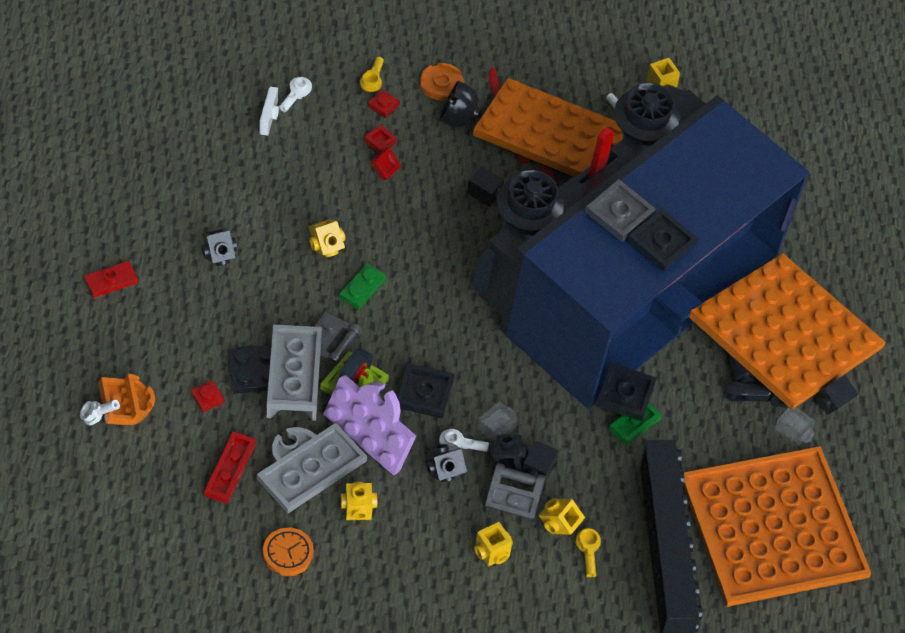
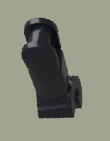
[725,382,788,408]

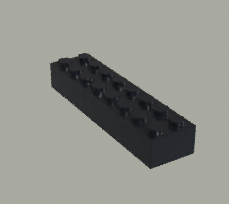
[640,440,702,633]

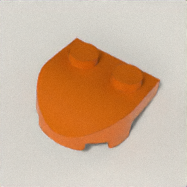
[98,373,155,425]

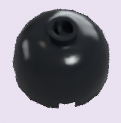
[439,81,480,127]

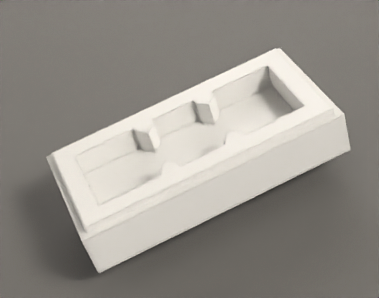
[260,87,279,136]

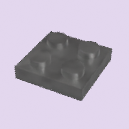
[585,179,656,242]

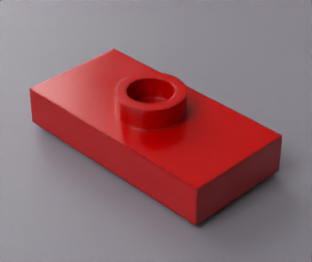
[84,261,138,298]

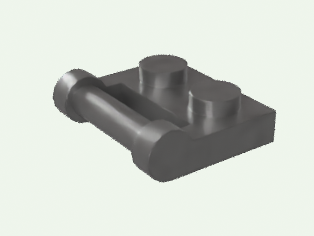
[314,312,363,367]
[485,463,546,520]

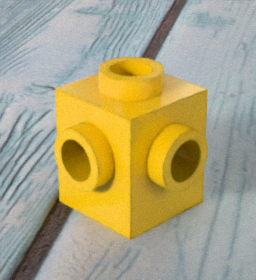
[308,219,345,257]
[341,482,377,520]
[538,498,585,535]
[474,522,513,567]

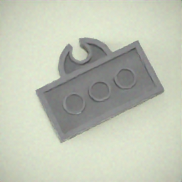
[257,423,367,514]

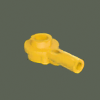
[360,57,384,92]
[576,528,601,577]

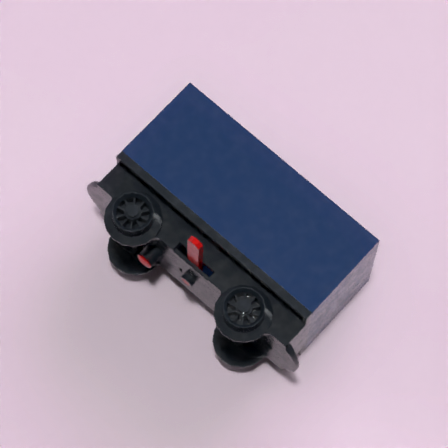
[470,82,809,409]

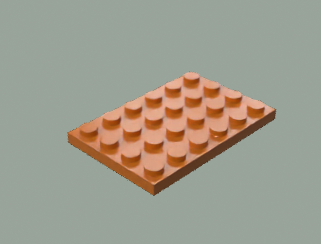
[473,78,623,177]

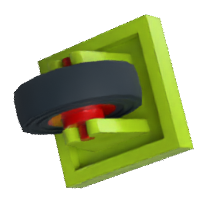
[320,348,389,396]

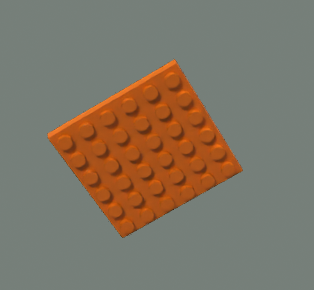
[689,253,886,410]
[683,446,871,607]

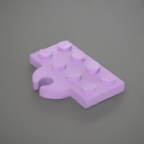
[323,375,416,475]

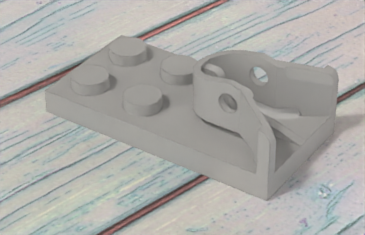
[267,324,322,421]

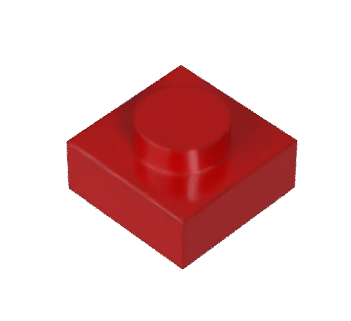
[368,89,400,119]
[364,125,397,154]
[370,148,401,180]
[191,380,224,413]

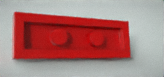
[204,431,256,504]

